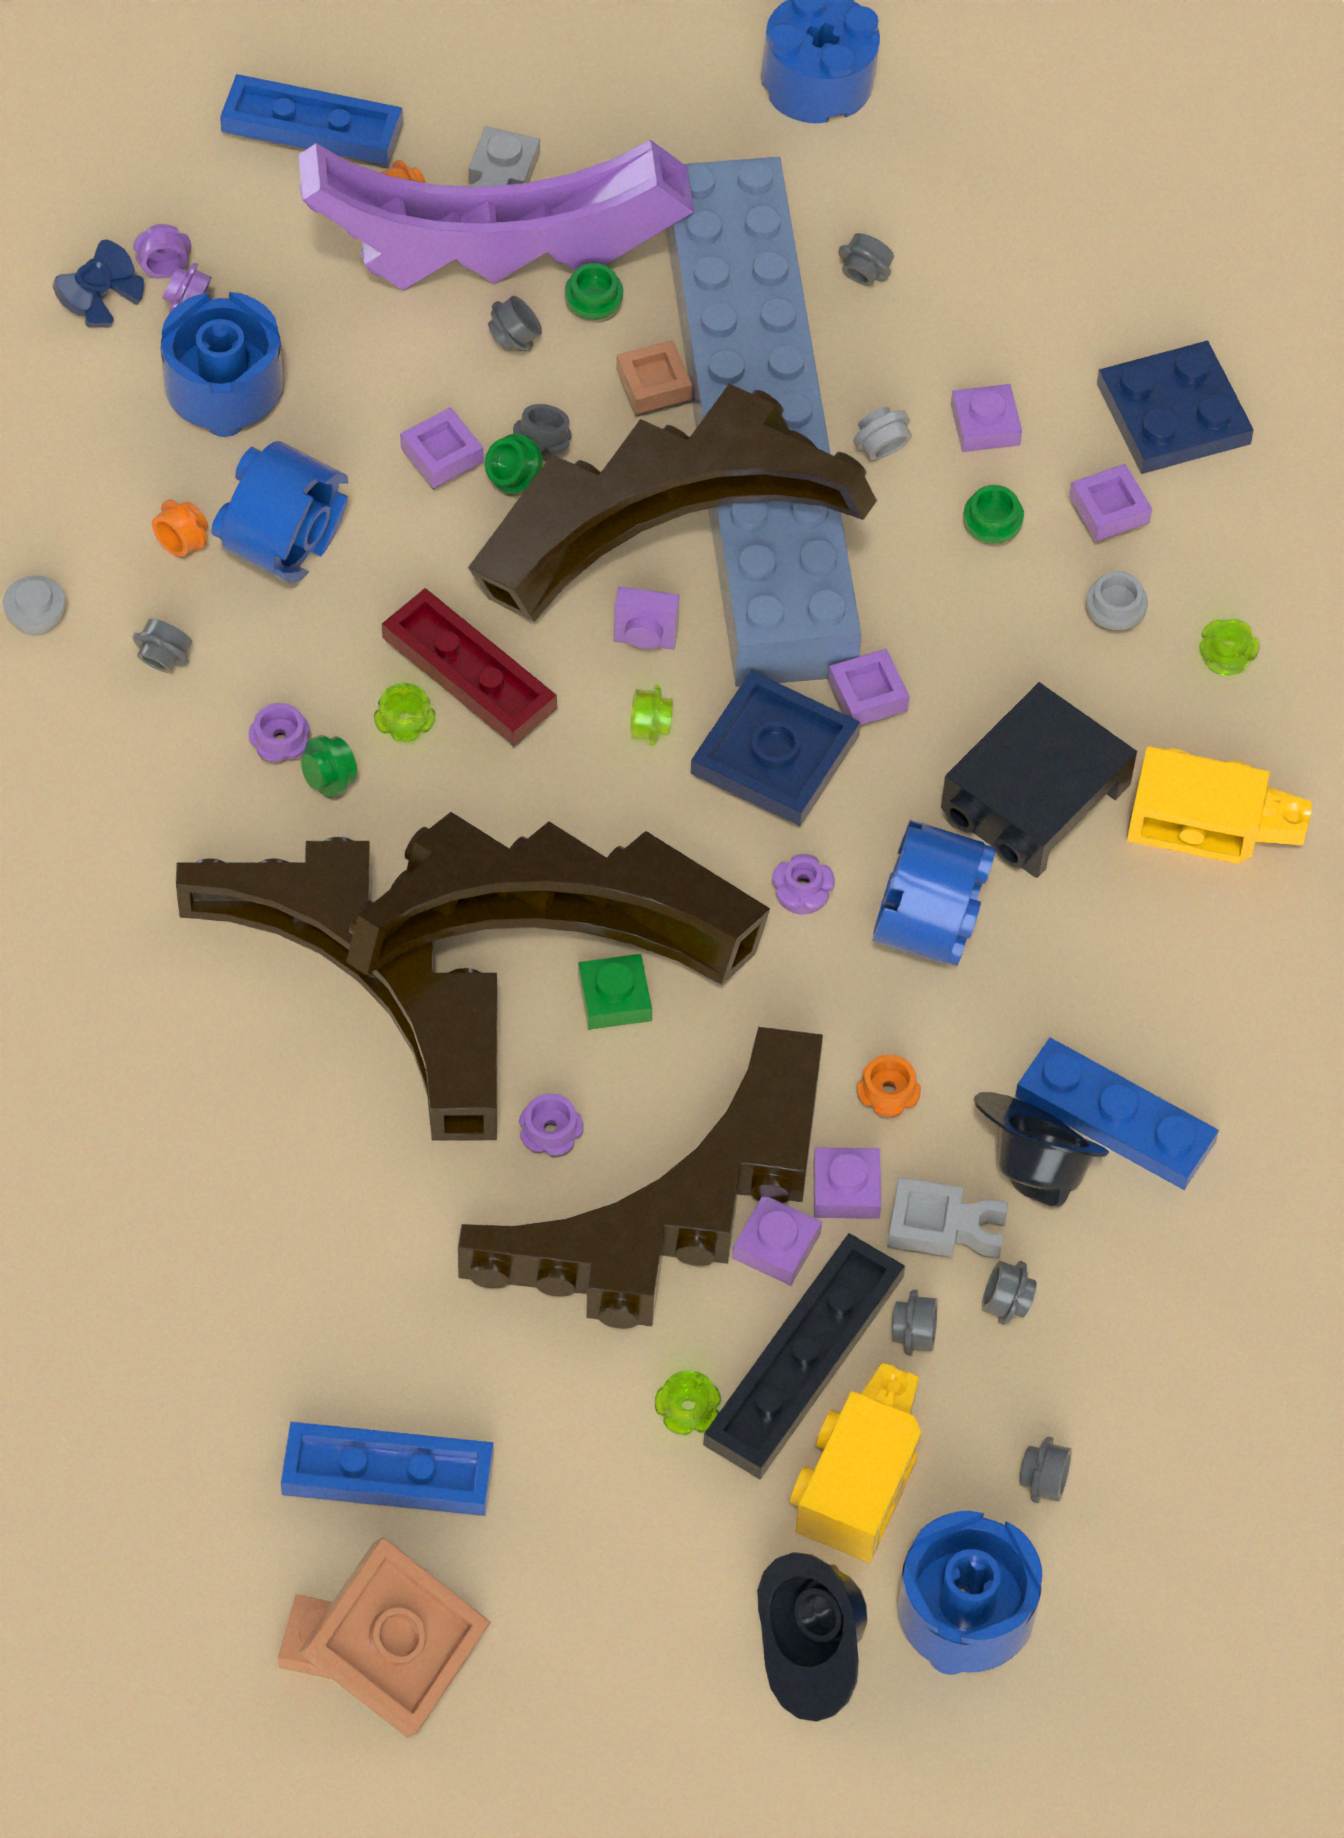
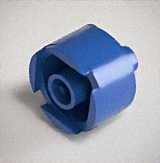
[760,0,880,124]
[160,292,284,437]
[211,441,349,583]
[872,820,996,966]
[898,1510,1043,1675]

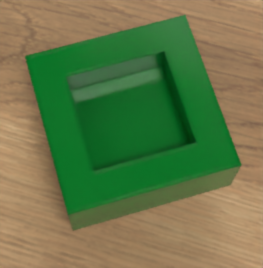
[578,954,652,1030]

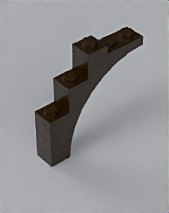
[468,384,877,622]
[346,812,770,985]
[176,837,497,1141]
[458,1027,823,1329]

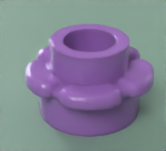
[133,224,191,278]
[162,263,212,314]
[249,703,310,762]
[772,854,835,915]
[519,1094,583,1156]

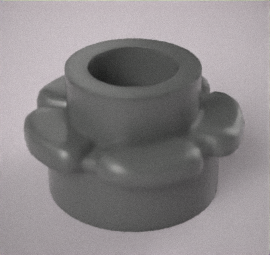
[838,233,894,286]
[488,296,542,351]
[513,404,572,458]
[133,619,192,673]
[982,1261,1037,1324]
[892,1289,938,1356]
[1020,1436,1072,1503]

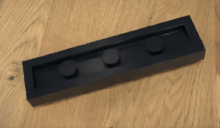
[703,1233,905,1479]

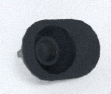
[973,1092,1109,1207]
[757,1552,868,1722]

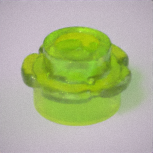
[1199,619,1260,676]
[374,683,435,742]
[630,685,673,746]
[655,1370,721,1435]

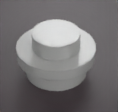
[853,407,912,460]
[1086,571,1148,630]
[3,576,66,635]

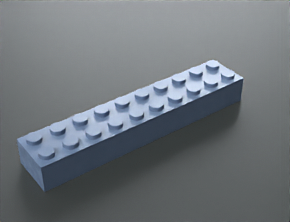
[666,157,861,687]

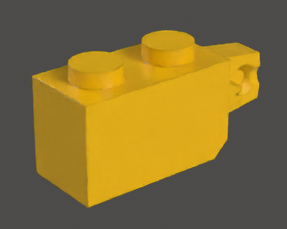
[1127,746,1312,864]
[789,1363,922,1564]

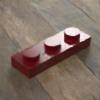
[382,588,557,746]

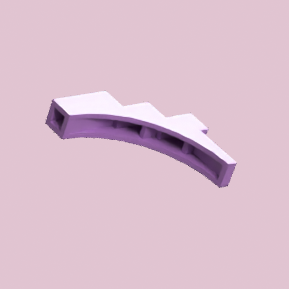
[298,140,694,291]

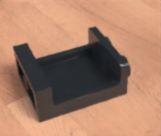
[941,682,1137,878]

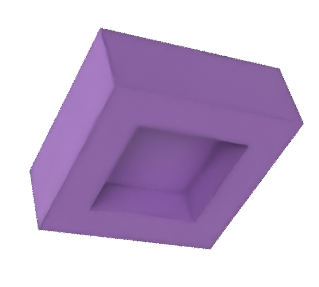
[951,384,1022,452]
[400,407,484,488]
[1069,464,1152,542]
[614,587,680,650]
[828,649,910,725]
[813,1147,881,1219]
[732,1197,822,1286]

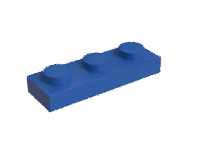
[220,74,403,165]
[1015,1037,1219,1190]
[281,1421,494,1516]

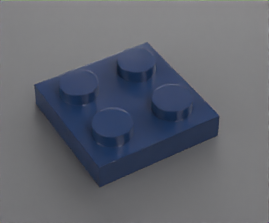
[1097,340,1254,474]
[690,670,860,826]

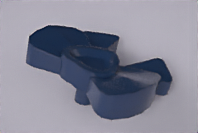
[53,239,144,328]

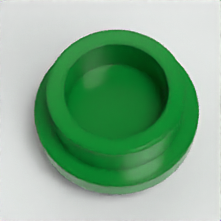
[565,263,623,319]
[485,434,543,495]
[963,485,1024,543]
[301,735,357,798]

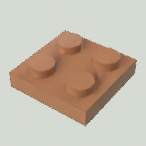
[298,1537,491,1738]

